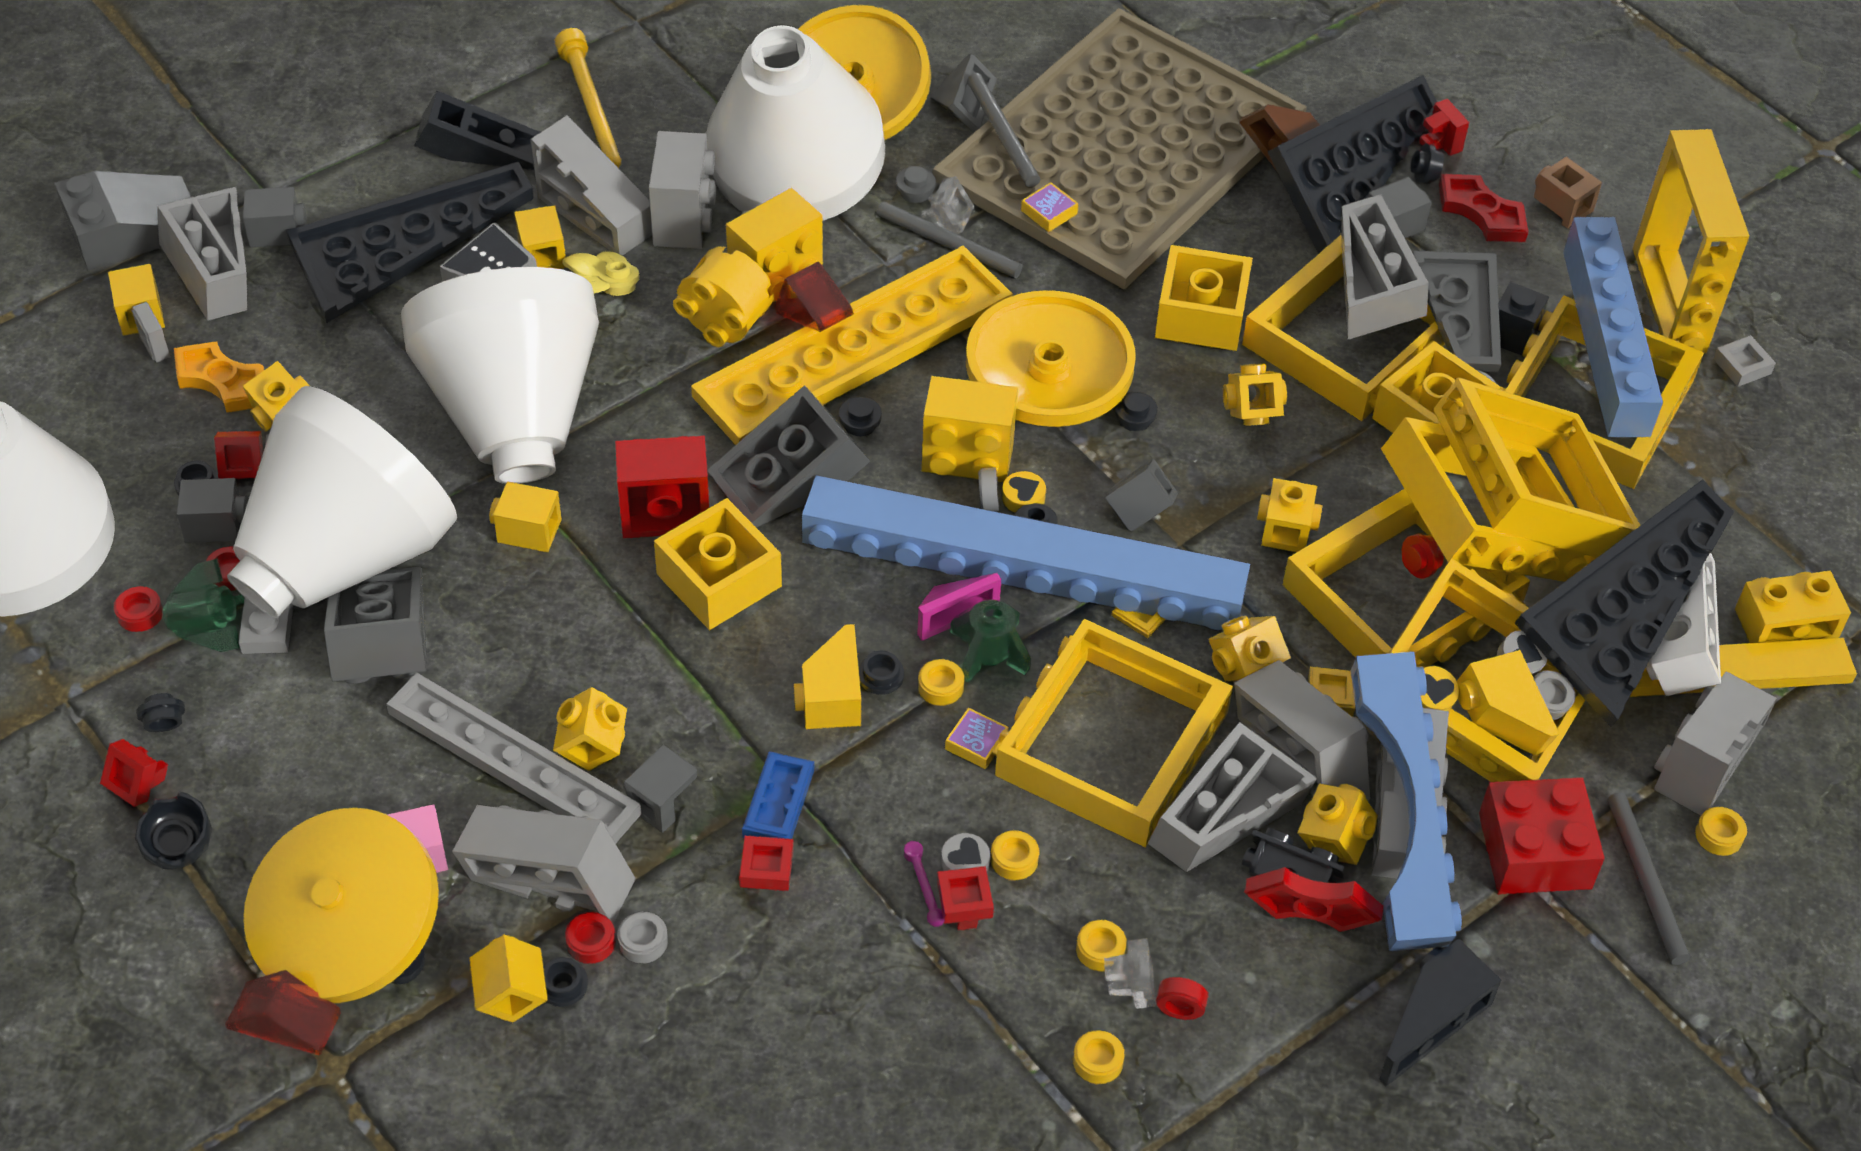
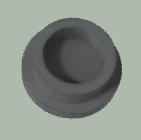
[896,166,936,203]

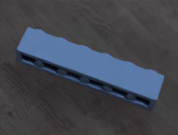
[1563,217,1663,437]

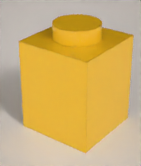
[514,205,567,269]
[108,264,165,336]
[489,481,562,552]
[469,935,548,1023]

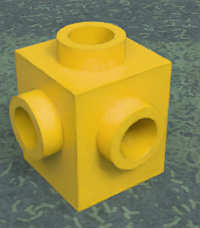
[243,361,309,432]
[1223,364,1287,426]
[1257,478,1323,552]
[1208,615,1291,681]
[553,687,627,771]
[1297,784,1378,865]

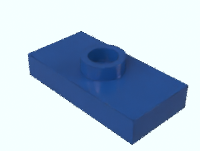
[742,752,814,839]

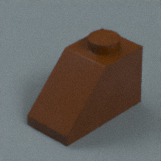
[1239,104,1320,171]

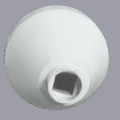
[707,25,885,221]
[401,267,599,484]
[227,386,457,618]
[0,401,115,617]

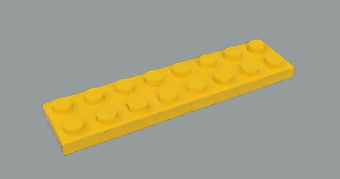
[691,246,1013,445]

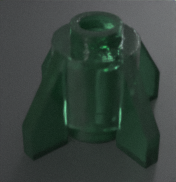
[162,559,245,652]
[950,599,1031,683]

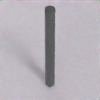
[967,73,1040,187]
[877,201,1023,279]
[1607,792,1691,965]

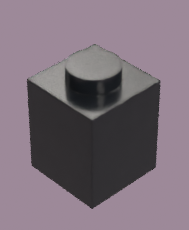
[1498,282,1549,356]

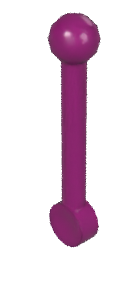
[904,841,944,927]

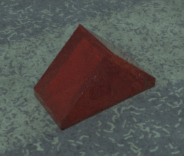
[775,261,854,332]
[225,970,341,1056]

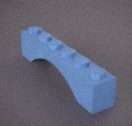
[1350,652,1462,951]

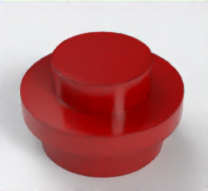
[1402,534,1444,579]

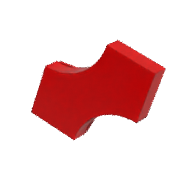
[1439,174,1528,242]
[1244,867,1384,932]

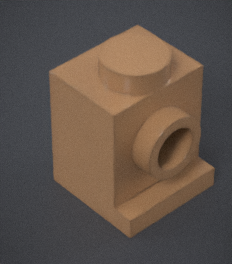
[1534,157,1602,229]

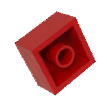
[615,436,710,539]
[1479,777,1605,894]

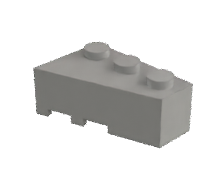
[531,115,652,256]
[157,187,247,321]
[1341,194,1429,340]
[1234,660,1370,801]
[1654,671,1777,815]
[1372,708,1449,879]
[1148,722,1317,872]
[452,805,636,925]

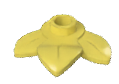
[563,251,639,296]

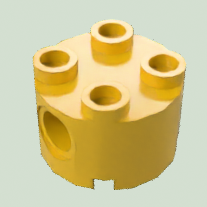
[673,246,774,347]

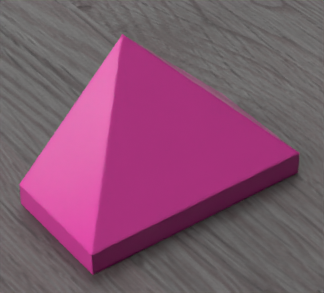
[917,573,1001,641]

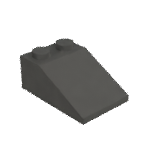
[54,171,191,271]
[707,385,870,527]
[324,566,427,684]

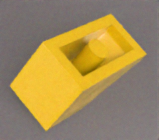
[794,624,861,729]
[1457,650,1559,755]

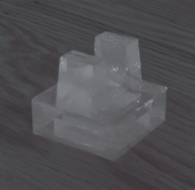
[921,177,975,234]
[1104,939,1156,1009]

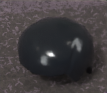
[135,792,212,870]

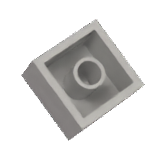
[649,131,716,249]

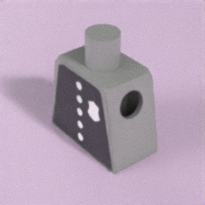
[440,223,537,282]

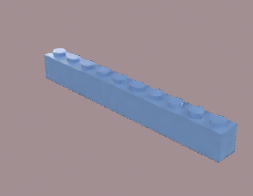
[802,475,1250,630]

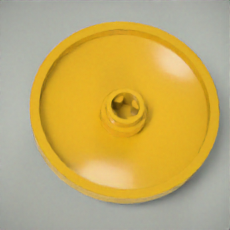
[798,5,931,140]
[966,290,1136,427]
[244,808,439,1004]

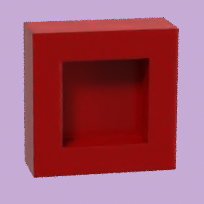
[1419,99,1470,156]
[214,431,263,479]
[100,739,168,807]
[739,836,794,891]
[937,866,994,930]

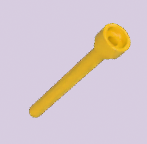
[555,28,621,168]

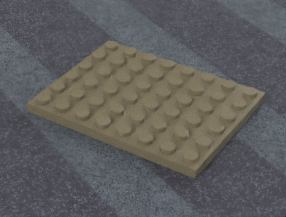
[933,8,1307,290]

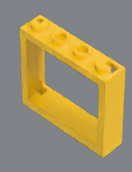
[1633,129,1749,353]
[1242,235,1445,421]
[1500,295,1704,489]
[1433,377,1641,558]
[1381,417,1596,582]
[1282,489,1530,668]
[1389,558,1585,782]
[992,619,1233,848]

